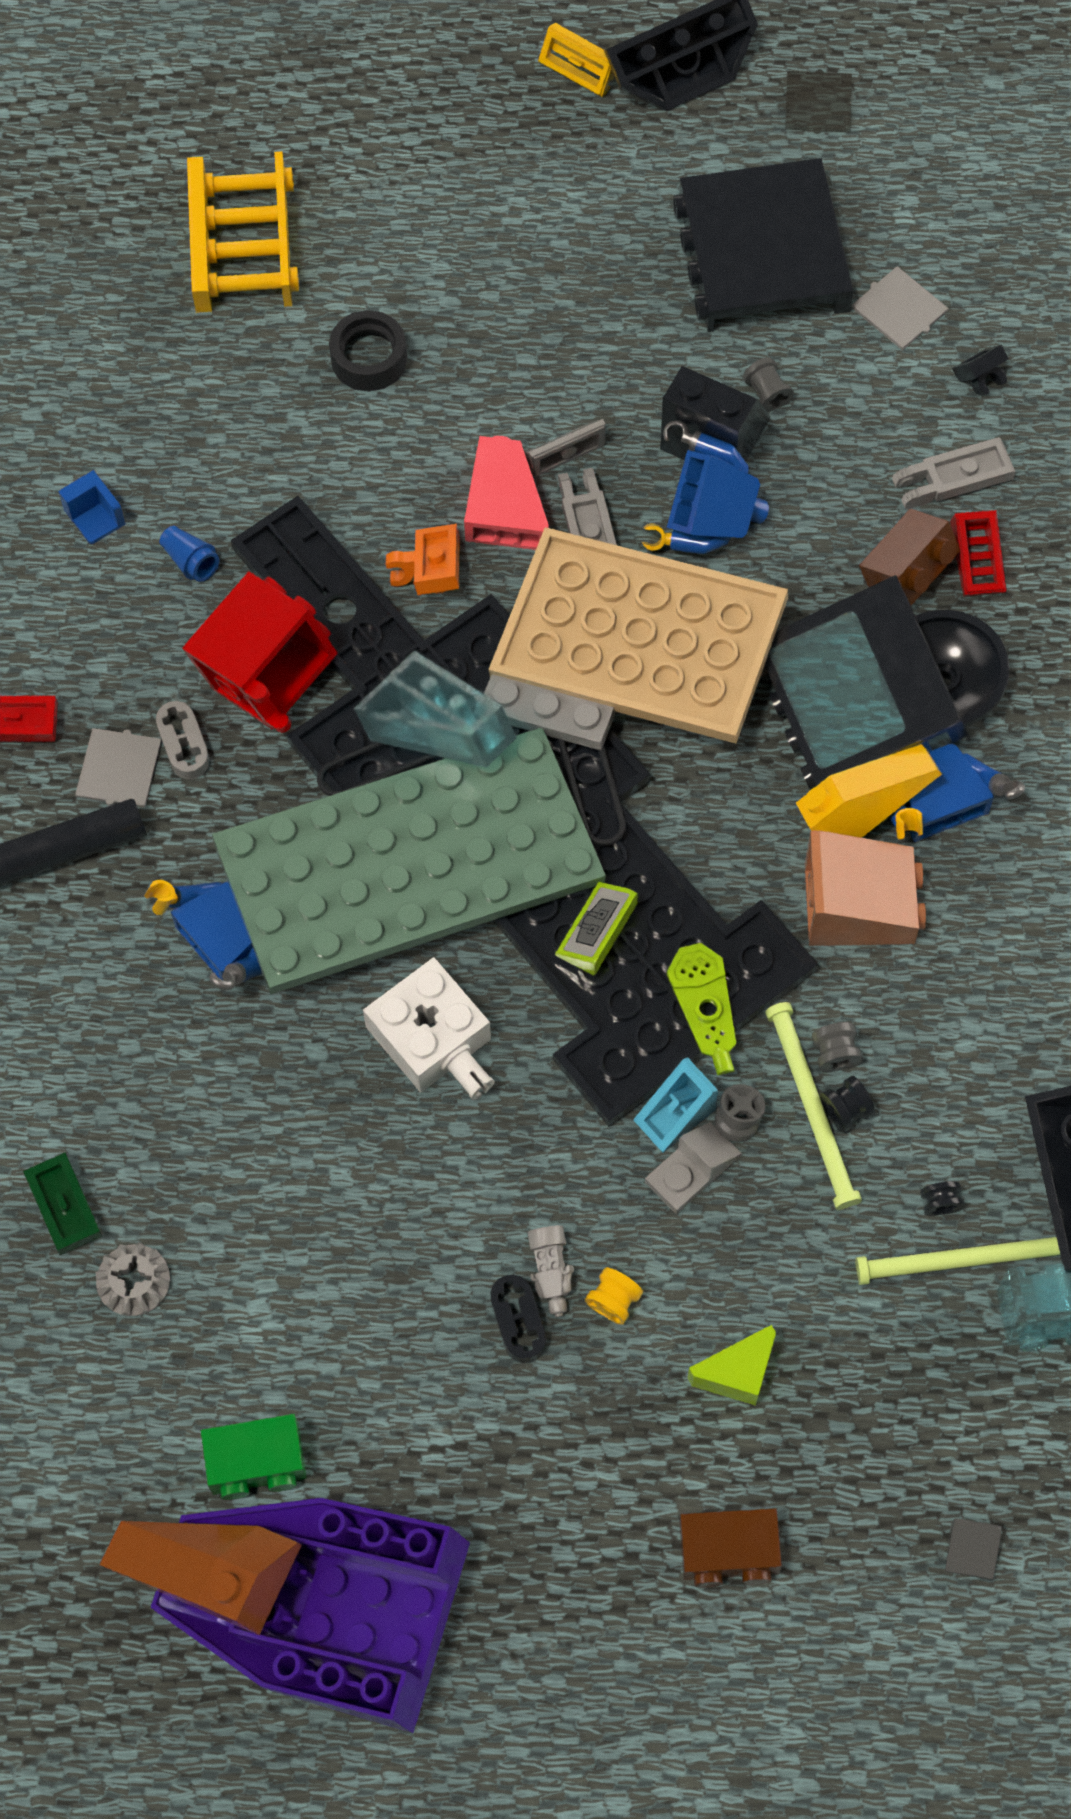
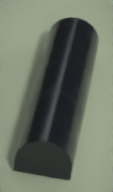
[0,798,147,887]

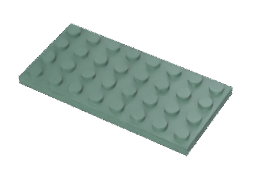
[212,728,606,995]

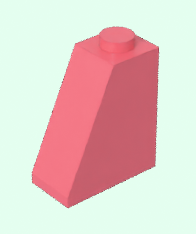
[464,436,549,550]

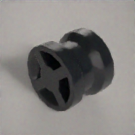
[820,1076,875,1132]

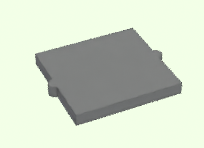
[851,266,949,351]
[75,728,162,808]

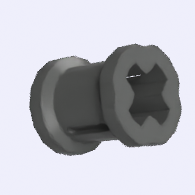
[743,357,794,413]

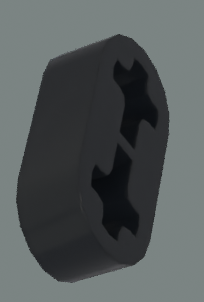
[490,1275,546,1363]

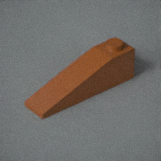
[99,1521,302,1635]

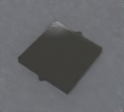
[785,69,852,134]

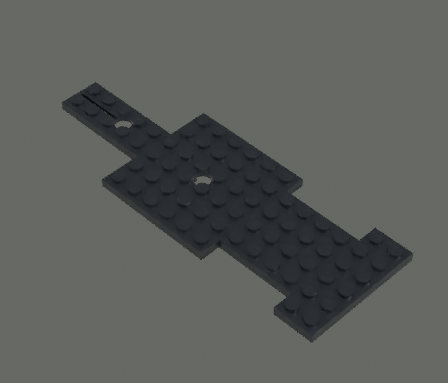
[230,496,818,1127]

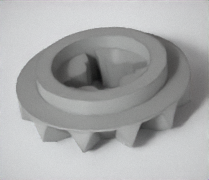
[95,1242,170,1316]

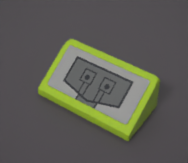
[555,882,638,976]

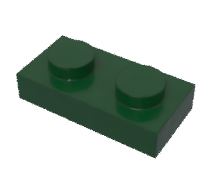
[23,1152,103,1256]

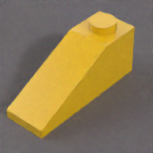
[796,744,942,838]

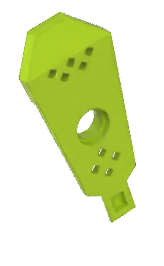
[667,943,736,1076]

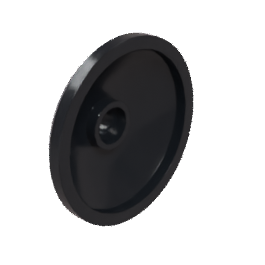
[879,610,1009,727]

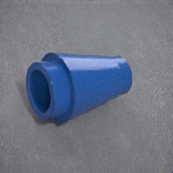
[159,526,220,582]

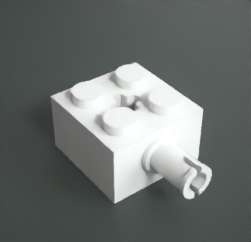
[363,957,495,1100]

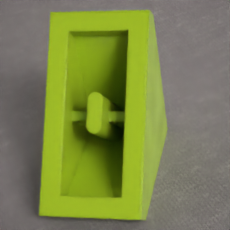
[688,1325,776,1406]

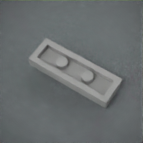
[478,674,615,751]

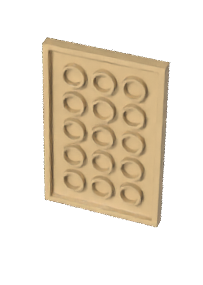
[489,527,788,744]

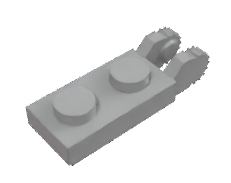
[892,437,1016,510]
[558,468,617,545]

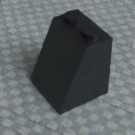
[660,366,770,462]

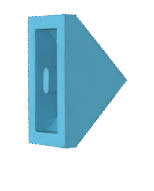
[633,1057,718,1153]

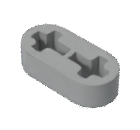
[156,701,210,779]

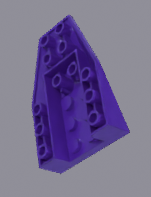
[150,1498,470,1733]

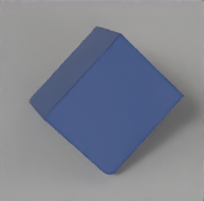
[58,470,126,544]

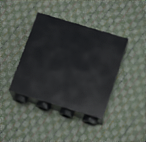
[673,158,853,332]

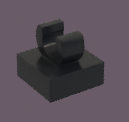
[952,344,1009,396]

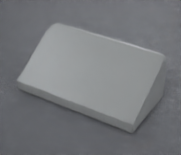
[524,419,606,477]

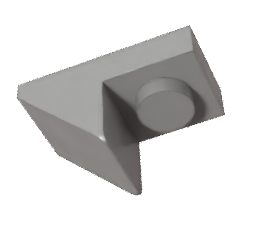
[645,1122,742,1214]

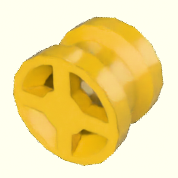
[585,1267,643,1325]

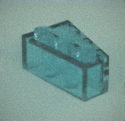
[354,650,517,768]

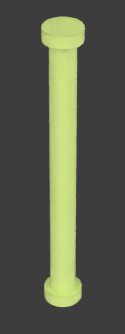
[765,1002,862,1210]
[855,1237,1060,1285]

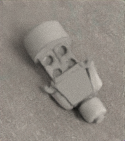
[527,1225,574,1317]

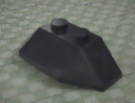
[604,0,758,111]

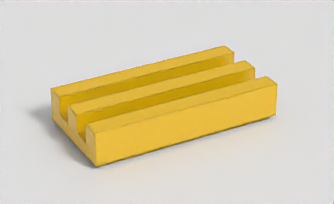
[538,23,614,97]

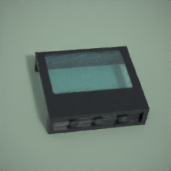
[761,575,969,790]

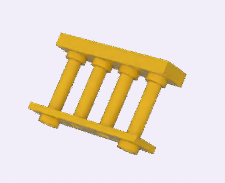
[187,151,299,313]

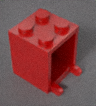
[182,571,337,733]

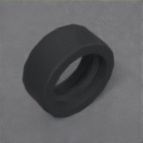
[329,310,408,392]

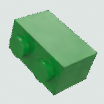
[201,1414,307,1500]

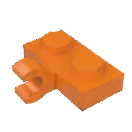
[385,524,460,595]

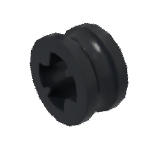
[920,1181,965,1216]

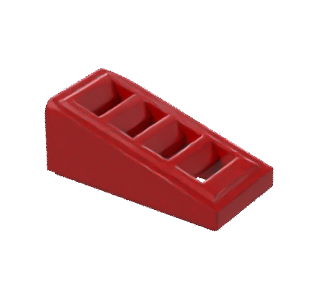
[950,510,1006,597]

